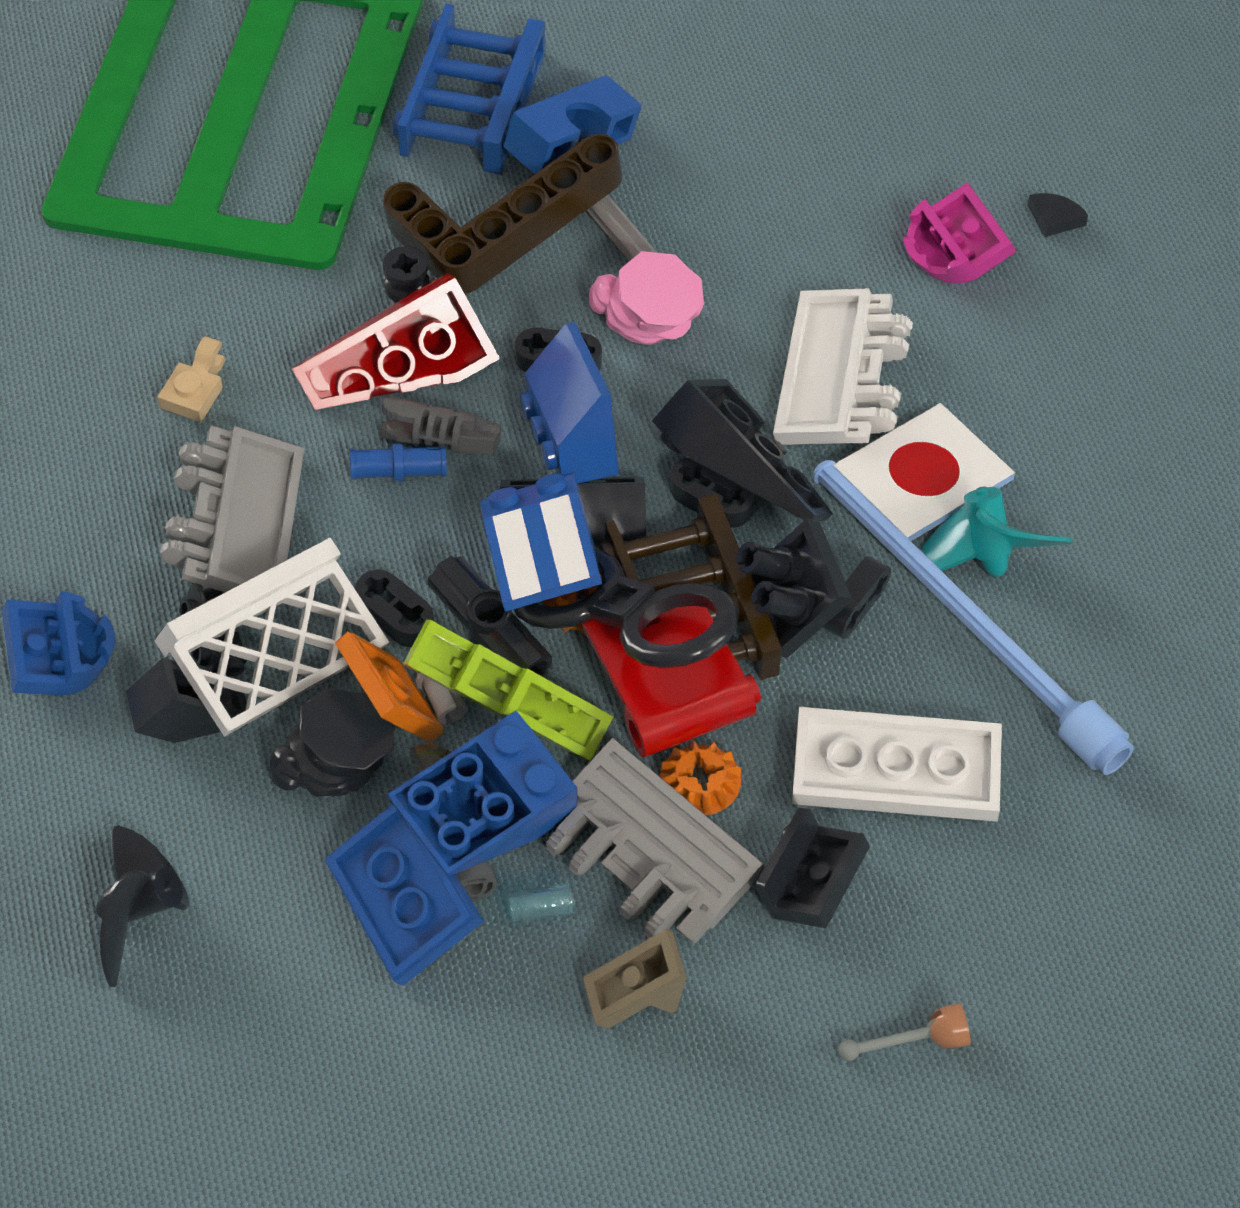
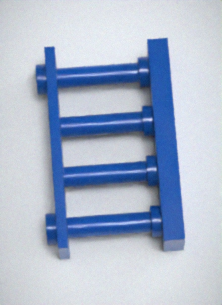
[393,4,546,174]

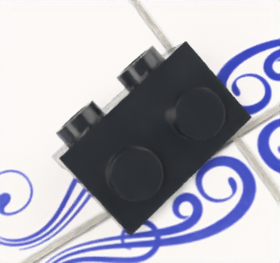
[756,807,870,929]

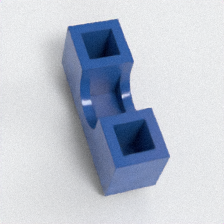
[503,75,642,174]

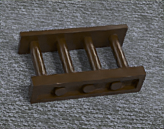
[599,494,782,680]

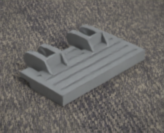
[160,425,304,592]
[546,738,764,944]

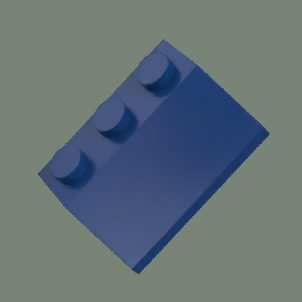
[520,322,619,484]

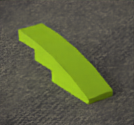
[403,620,614,761]

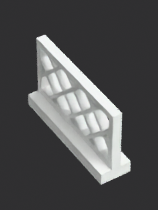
[155,538,389,737]

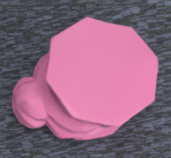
[589,251,704,345]

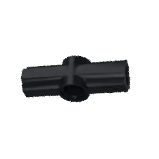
[428,556,552,677]

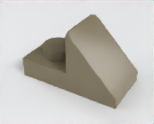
[583,929,687,1029]

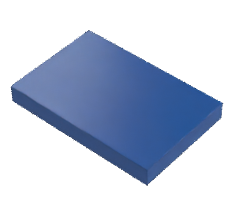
[324,804,484,986]

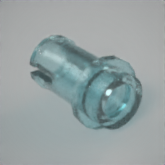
[506,882,574,927]

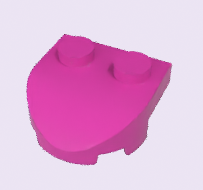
[903,182,1016,284]

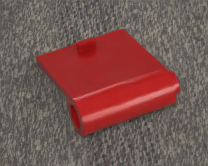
[583,605,761,758]

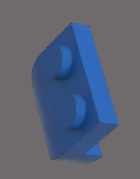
[2,591,115,695]

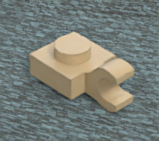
[157,336,226,423]

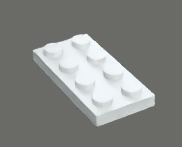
[792,707,1002,822]

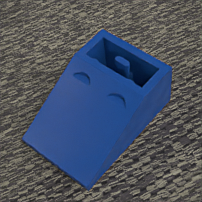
[387,710,578,877]

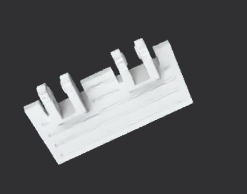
[773,288,913,445]

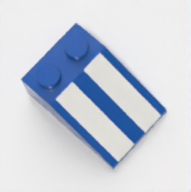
[480,473,602,612]

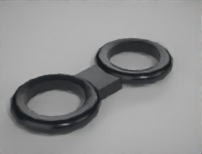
[513,549,739,669]

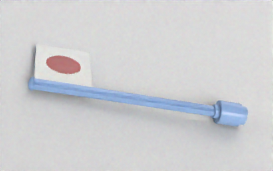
[813,403,1134,775]

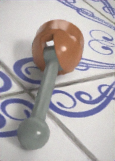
[838,1003,971,1061]

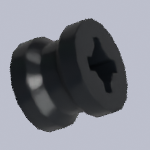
[382,246,429,303]

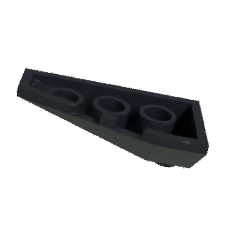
[652,379,833,521]

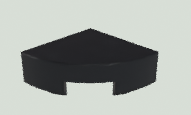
[1027,193,1088,237]

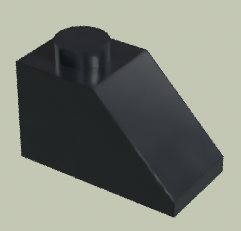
[126,658,247,743]

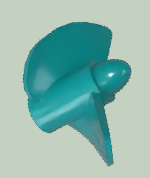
[921,486,1073,577]

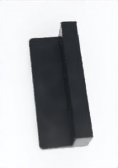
[500,477,646,542]

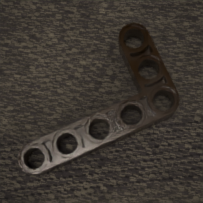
[383,134,623,294]

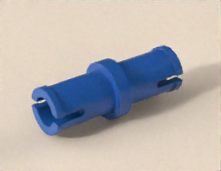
[350,444,447,482]

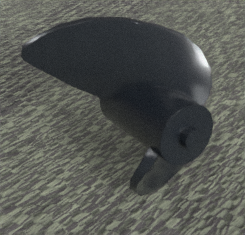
[96,825,189,987]

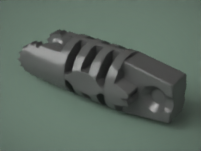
[381,397,501,455]

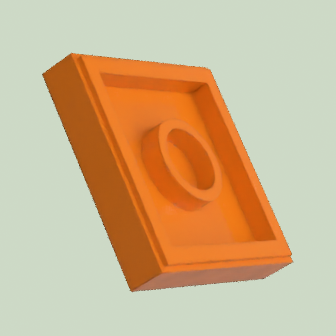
[335,631,444,743]

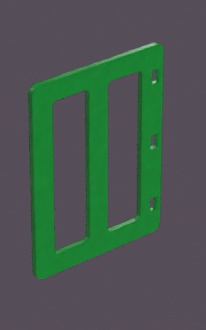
[41,0,424,270]

